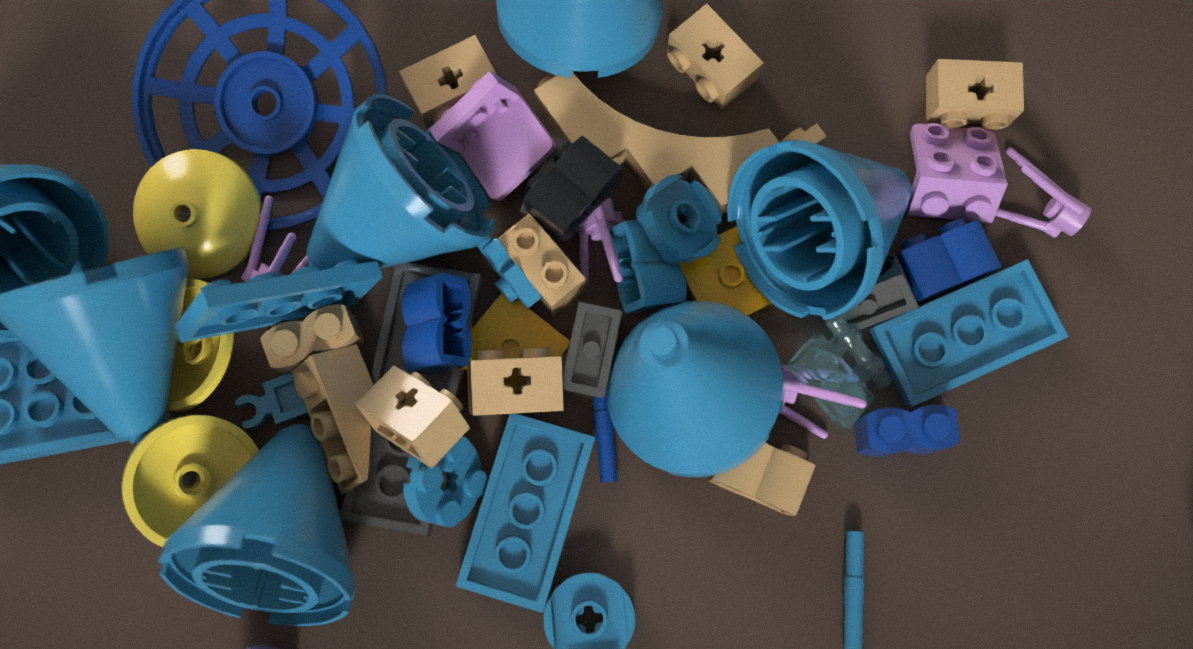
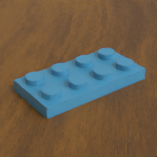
[175,259,383,343]
[869,259,1069,409]
[456,413,595,613]

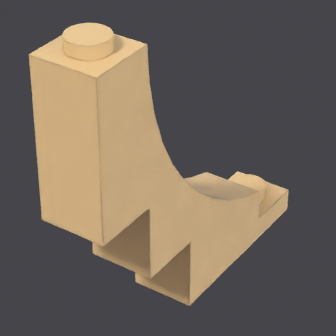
[534,73,827,216]

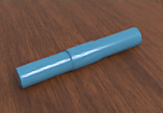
[844,531,864,649]

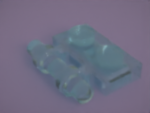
[786,315,893,429]

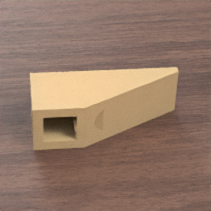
[292,344,373,495]

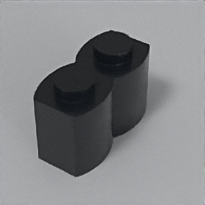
[523,135,623,242]

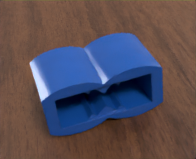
[896,218,1002,304]
[402,273,472,375]
[854,405,960,457]

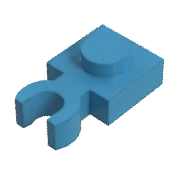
[477,235,542,308]
[235,372,309,430]

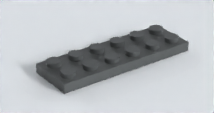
[340,263,483,536]

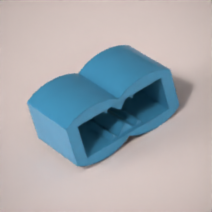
[609,220,687,314]

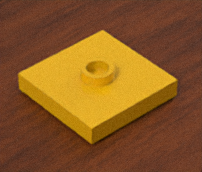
[679,226,773,317]
[465,293,570,393]

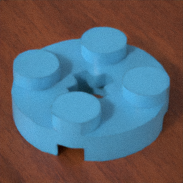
[636,175,722,265]
[404,436,488,528]
[543,572,635,649]

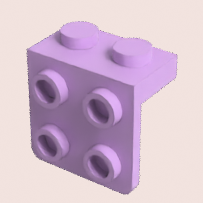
[429,71,556,201]
[906,123,1008,223]

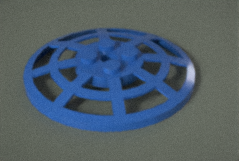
[132,0,389,231]

